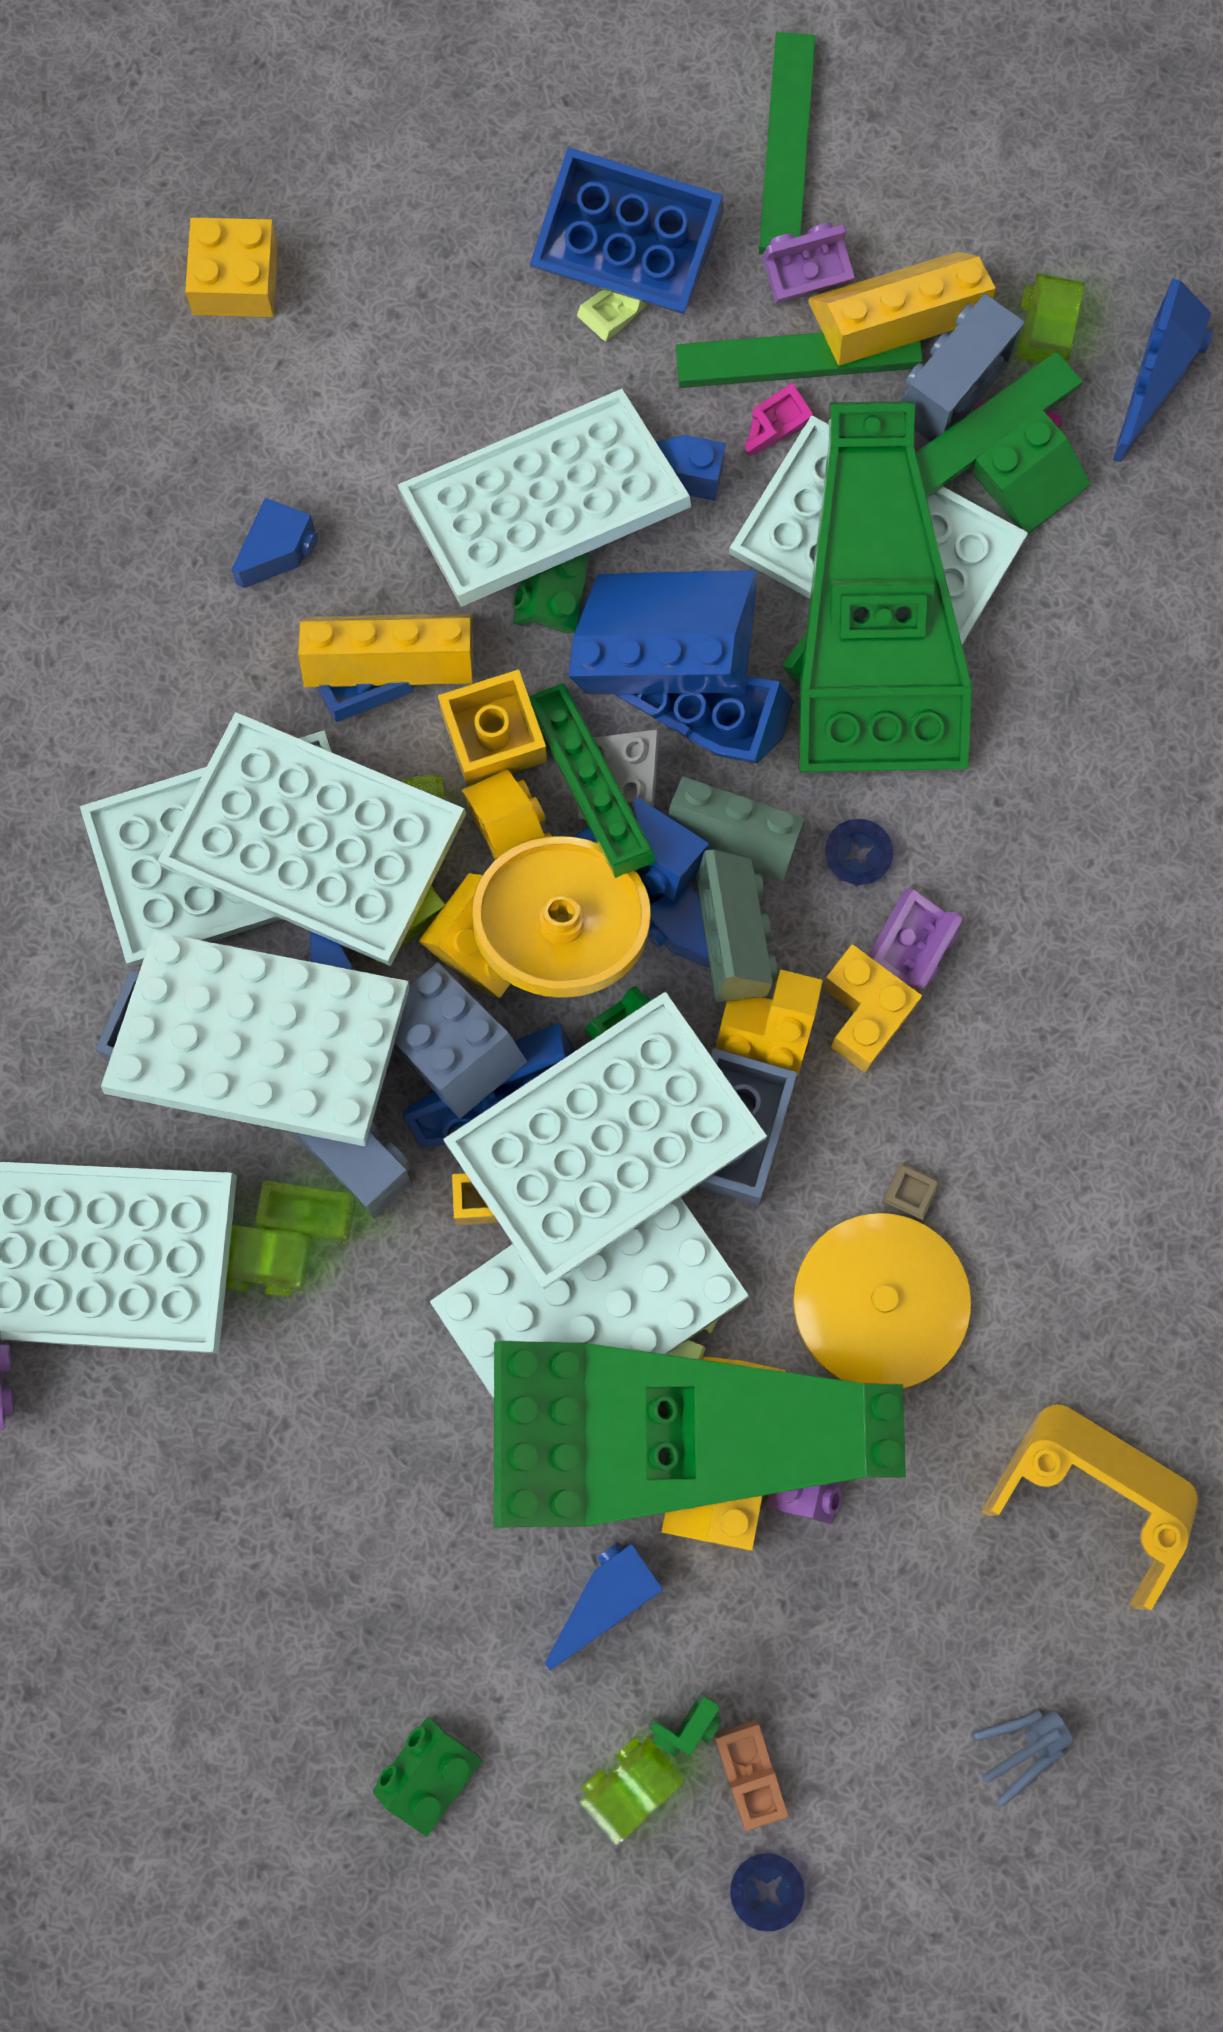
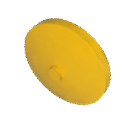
[472,836,651,998]
[793,1213,971,1389]

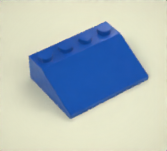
[530,147,724,314]
[569,570,758,694]

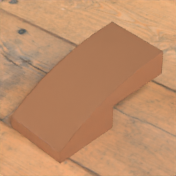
[714,1719,789,1831]

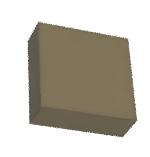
[882,1162,940,1222]

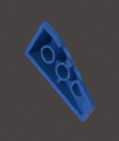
[1113,278,1213,462]
[615,676,794,764]
[402,1023,575,1148]

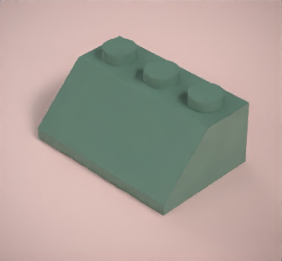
[668,776,805,882]
[696,850,778,1002]

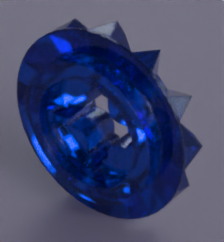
[824,819,893,887]
[730,1853,805,1931]

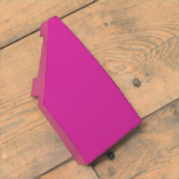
[744,382,815,456]

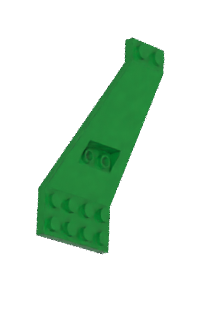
[798,401,972,772]
[494,1341,906,1528]

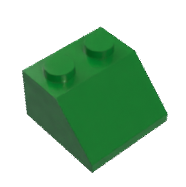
[973,408,1091,534]

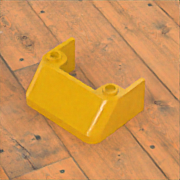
[981,1405,1198,1610]

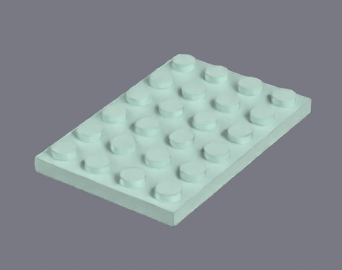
[398,389,691,607]
[729,415,1028,646]
[158,712,466,966]
[80,730,331,967]
[101,931,409,1146]
[443,992,767,1289]
[0,1162,237,1354]
[430,1197,749,1398]

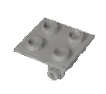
[578,730,659,821]

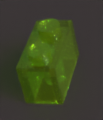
[255,1180,356,1244]

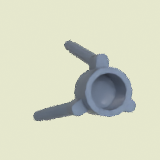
[973,1710,1073,1806]

